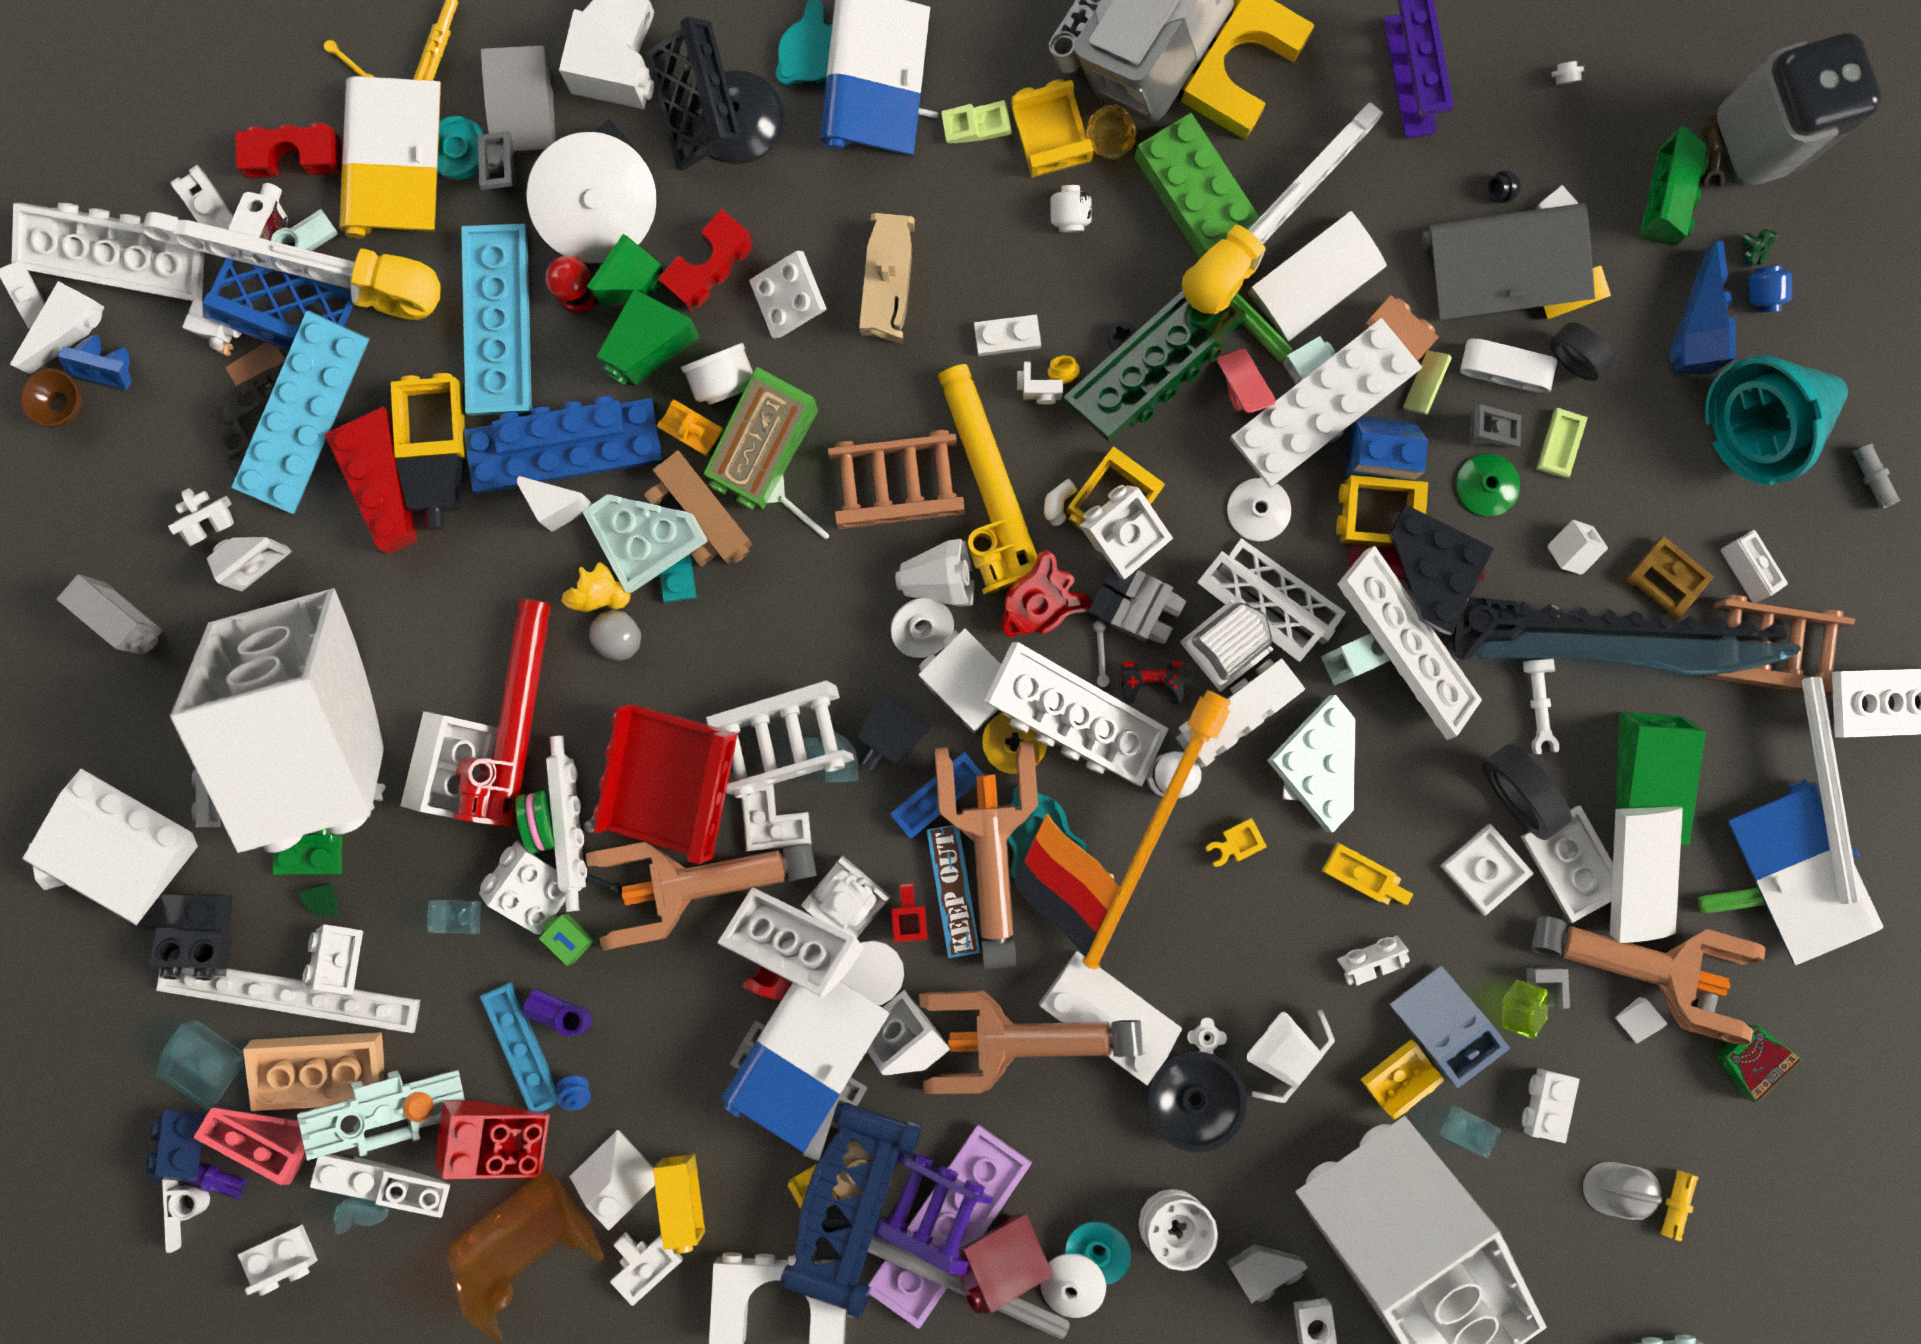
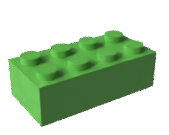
[1134,113,1260,259]

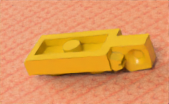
[1322,843,1413,906]

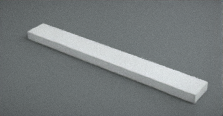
[156,958,421,1033]

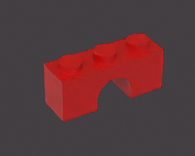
[235,123,341,179]
[658,209,753,312]

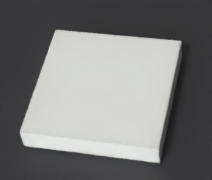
[1440,824,1534,916]

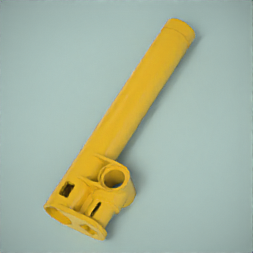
[938,364,1037,595]

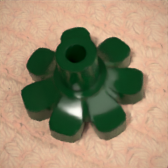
[1741,229,1779,267]

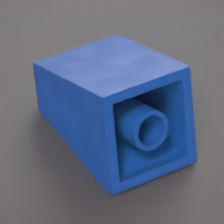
[1344,416,1428,481]

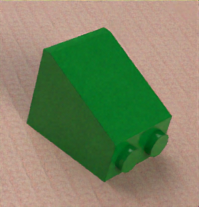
[597,289,700,386]

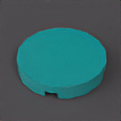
[437,116,485,180]

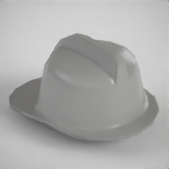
[1583,1162,1662,1220]

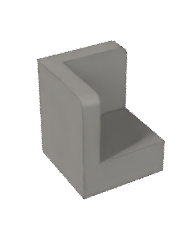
[1526,967,1570,1009]

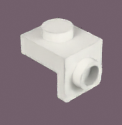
[1017,362,1063,404]

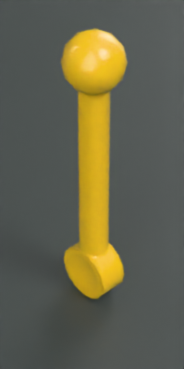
[324,40,374,77]

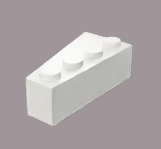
[1176,658,1305,768]

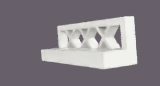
[1218,538,1346,644]
[1197,551,1325,662]

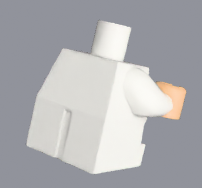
[182,298,242,356]

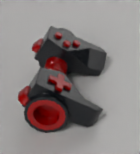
[1120,661,1193,704]

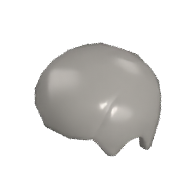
[589,609,641,662]

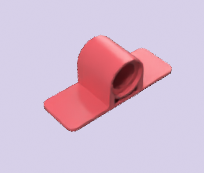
[1217,349,1276,413]

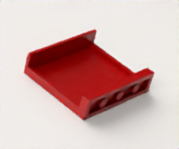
[593,703,738,864]

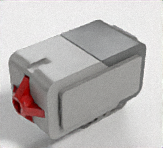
[1049,0,1234,122]

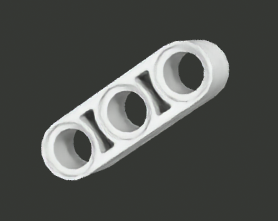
[1460,339,1557,394]

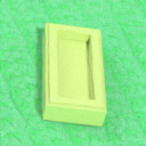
[1536,408,1588,479]

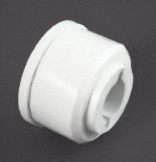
[680,343,753,405]

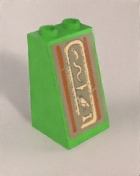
[704,367,818,510]

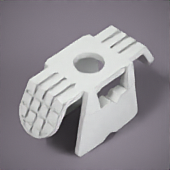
[1247,1009,1335,1103]

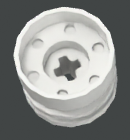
[1138,1189,1218,1271]

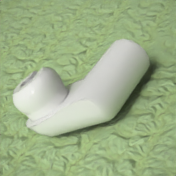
[1044,479,1077,526]

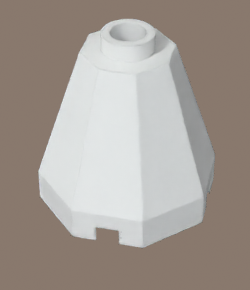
[895,539,975,607]

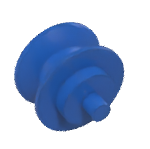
[556,1075,591,1111]

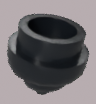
[1488,171,1522,203]

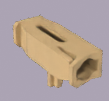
[859,213,915,344]

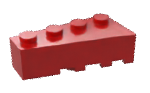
[325,406,418,554]

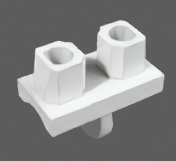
[168,488,234,546]

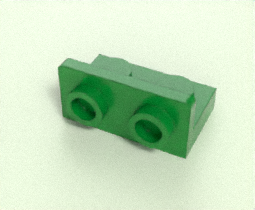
[273,829,342,875]

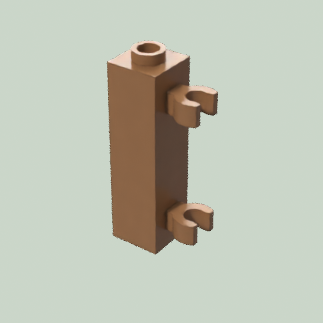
[644,450,753,567]

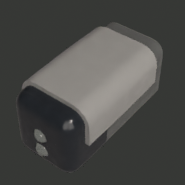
[1717,33,1882,186]

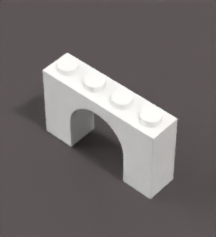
[709,1252,846,1344]

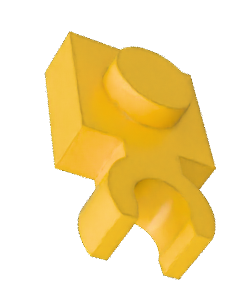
[1204,818,1267,867]

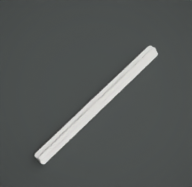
[1802,676,1860,904]

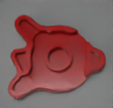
[1001,550,1092,637]

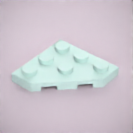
[582,494,708,593]
[1267,695,1355,832]

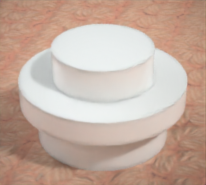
[1551,61,1584,85]

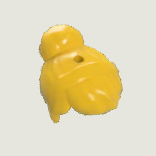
[561,562,630,612]

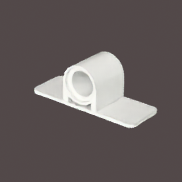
[162,1180,210,1253]

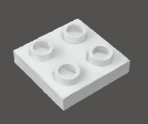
[749,251,827,338]

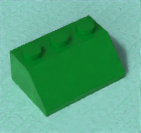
[1639,126,1708,246]

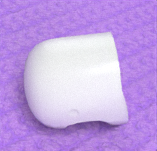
[1145,751,1201,798]

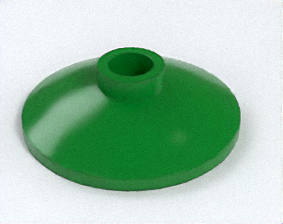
[1456,454,1520,517]

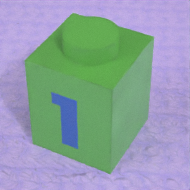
[539,913,595,966]

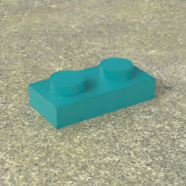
[660,553,697,603]

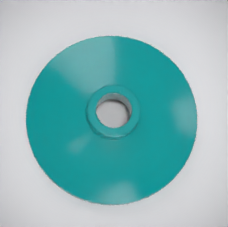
[1065,1221,1131,1285]

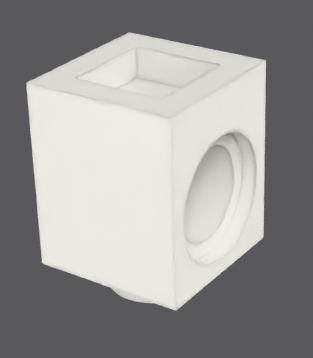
[1293,1298,1337,1344]

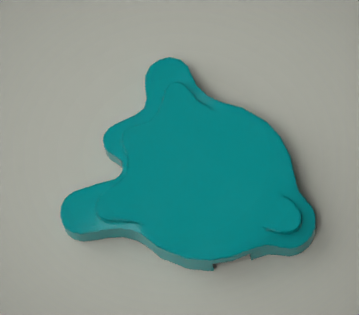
[776,0,832,86]
[1007,786,1087,879]

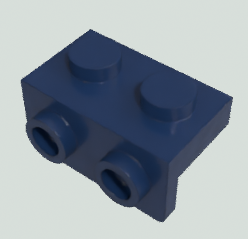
[145,1110,205,1184]

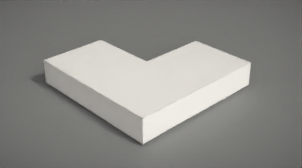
[741,784,812,851]

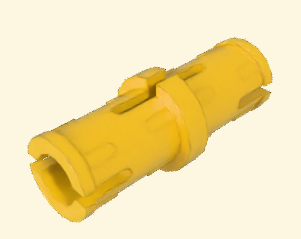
[1660,1170,1699,1241]

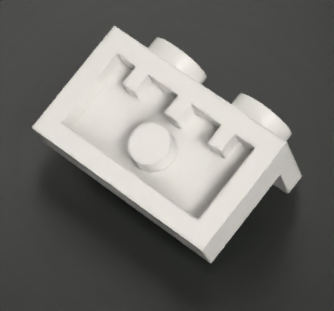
[302,924,363,997]
[1522,1068,1579,1144]
[238,1224,318,1296]

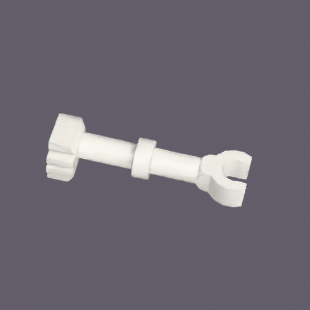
[1523,658,1559,754]

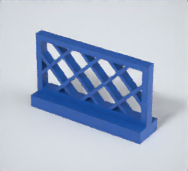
[202,258,354,351]

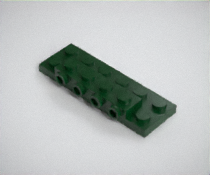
[1064,290,1246,442]

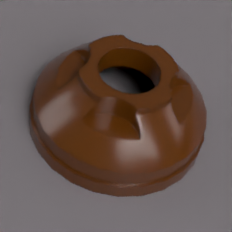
[20,369,83,428]

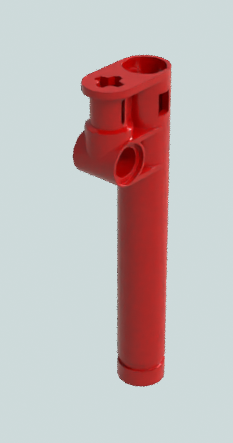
[451,599,552,827]

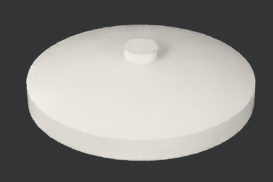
[526,132,656,263]

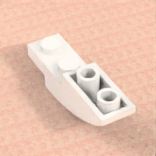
[310,1154,450,1218]

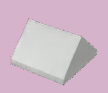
[517,476,593,532]

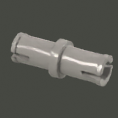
[1852,443,1901,510]

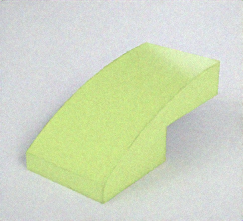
[941,100,1012,143]

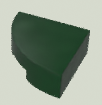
[298,884,340,917]

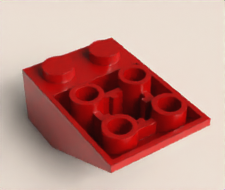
[434,1101,550,1179]

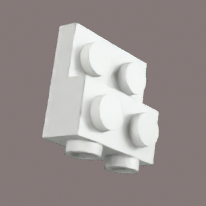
[1080,485,1173,579]

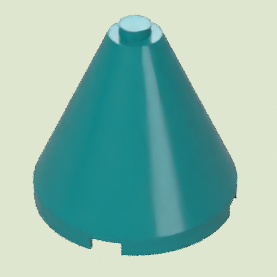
[1705,355,1848,485]

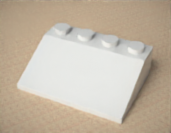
[23,769,198,925]

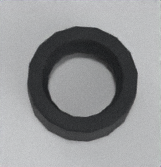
[1550,322,1614,382]

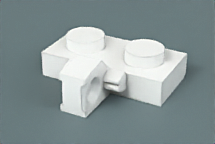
[610,1232,683,1306]

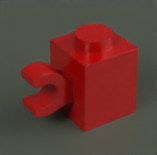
[891,883,928,942]

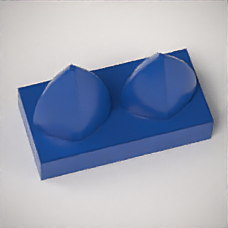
[57,334,132,391]

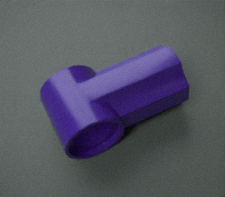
[522,988,592,1037]

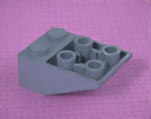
[1389,965,1510,1088]

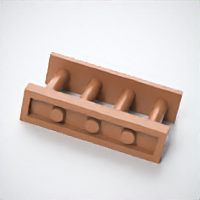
[828,430,965,529]
[1705,595,1855,697]

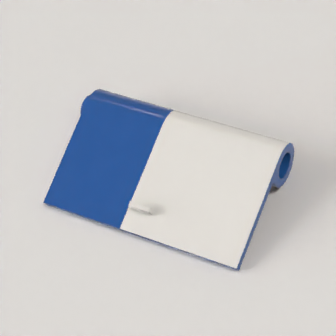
[820,0,930,156]
[1727,778,1883,965]
[721,981,890,1152]

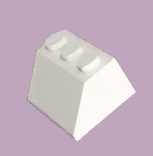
[400,711,498,817]

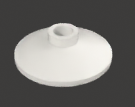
[1227,478,1291,541]
[891,598,954,658]
[1040,1253,1106,1318]

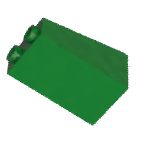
[1614,712,1706,845]

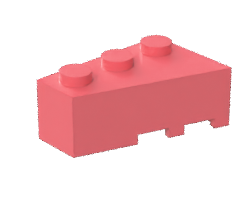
[194,1108,306,1185]

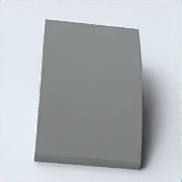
[481,45,555,153]

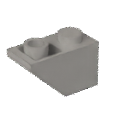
[1226,1244,1308,1303]

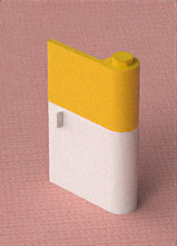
[339,77,441,239]

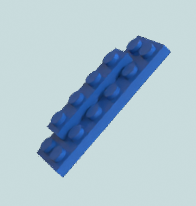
[463,396,663,494]

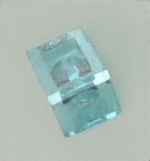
[333,1196,390,1235]

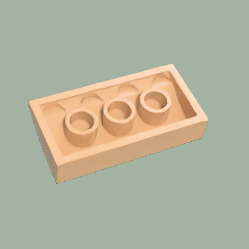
[243,1032,384,1111]

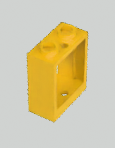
[391,373,467,459]
[1066,446,1165,530]
[1336,475,1428,547]
[653,1153,705,1254]

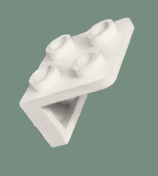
[479,840,565,934]

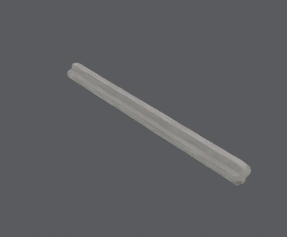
[868,1234,1069,1339]

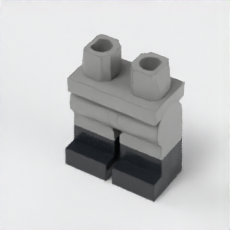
[1088,566,1186,644]

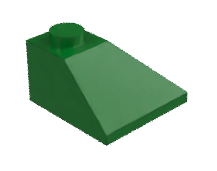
[587,234,664,307]

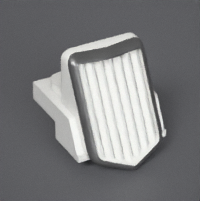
[1180,599,1273,692]

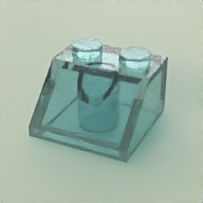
[156,1020,245,1112]

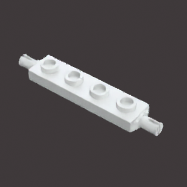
[546,736,587,912]

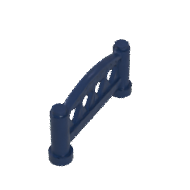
[780,1102,923,1320]

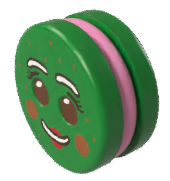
[516,790,555,854]

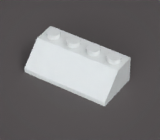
[1039,951,1182,1085]

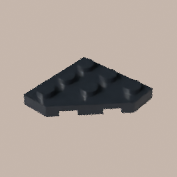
[1389,504,1494,636]

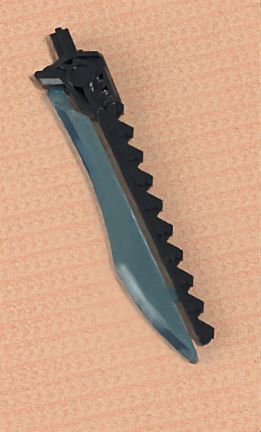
[1432,597,1801,676]

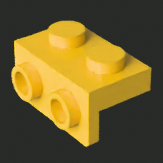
[1361,1039,1444,1120]

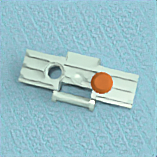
[297,1070,465,1160]

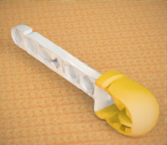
[1182,102,1383,314]
[142,212,441,320]

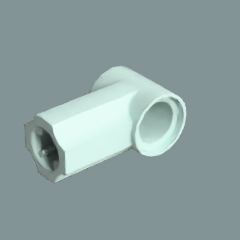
[271,209,338,251]

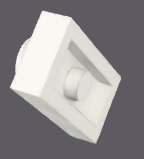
[974,314,1041,356]

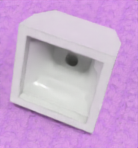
[801,855,891,939]

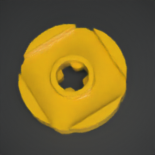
[982,712,1047,775]

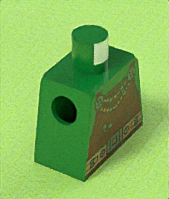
[1716,1024,1803,1103]

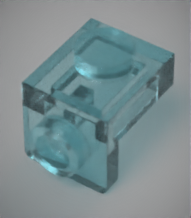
[427,900,481,934]
[1439,1105,1500,1158]

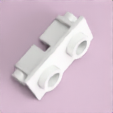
[1337,935,1410,986]

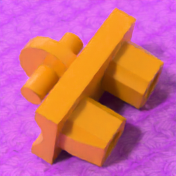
[657,399,724,457]

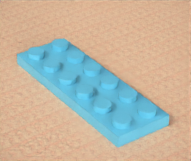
[462,224,532,416]
[231,310,370,514]

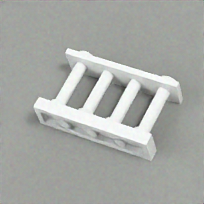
[706,681,854,798]

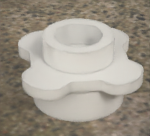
[1187,1018,1227,1054]

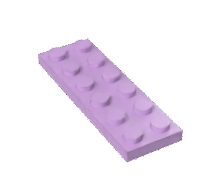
[867,1124,1032,1329]

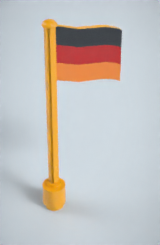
[1014,690,1231,970]

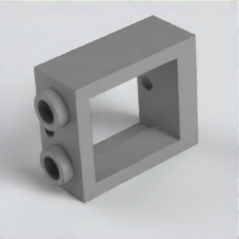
[57,574,163,655]

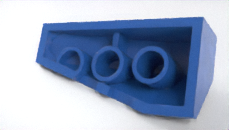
[1670,241,1736,374]

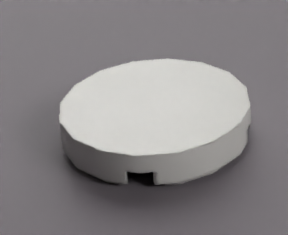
[840,941,904,1005]

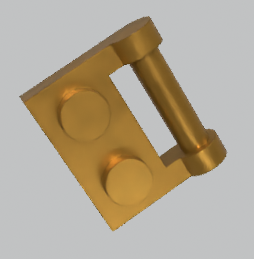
[1624,536,1714,622]

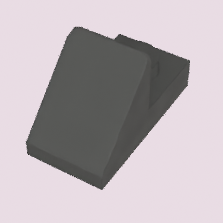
[478,132,519,190]
[1469,404,1521,448]

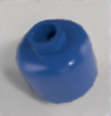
[1747,265,1793,313]

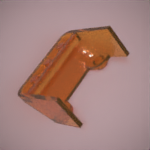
[447,1173,604,1343]

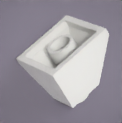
[207,537,292,592]
[867,990,950,1075]
[569,1130,655,1231]

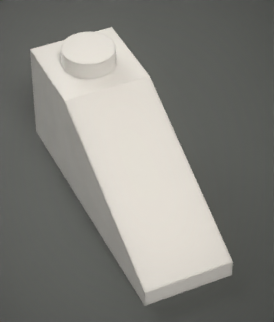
[10,281,105,374]

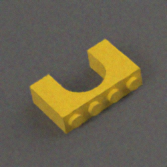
[1181,0,1315,140]

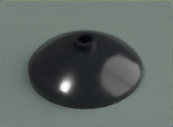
[690,71,784,164]
[1147,1051,1247,1152]

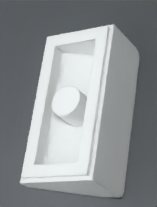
[1721,530,1788,603]

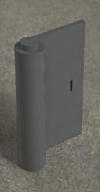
[1422,203,1595,320]

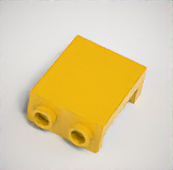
[1011,79,1094,178]

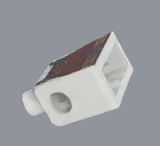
[228,183,288,241]

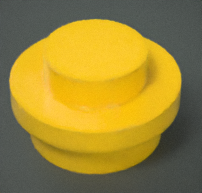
[1048,356,1080,384]

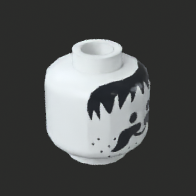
[1050,185,1092,233]

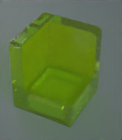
[1502,980,1548,1039]

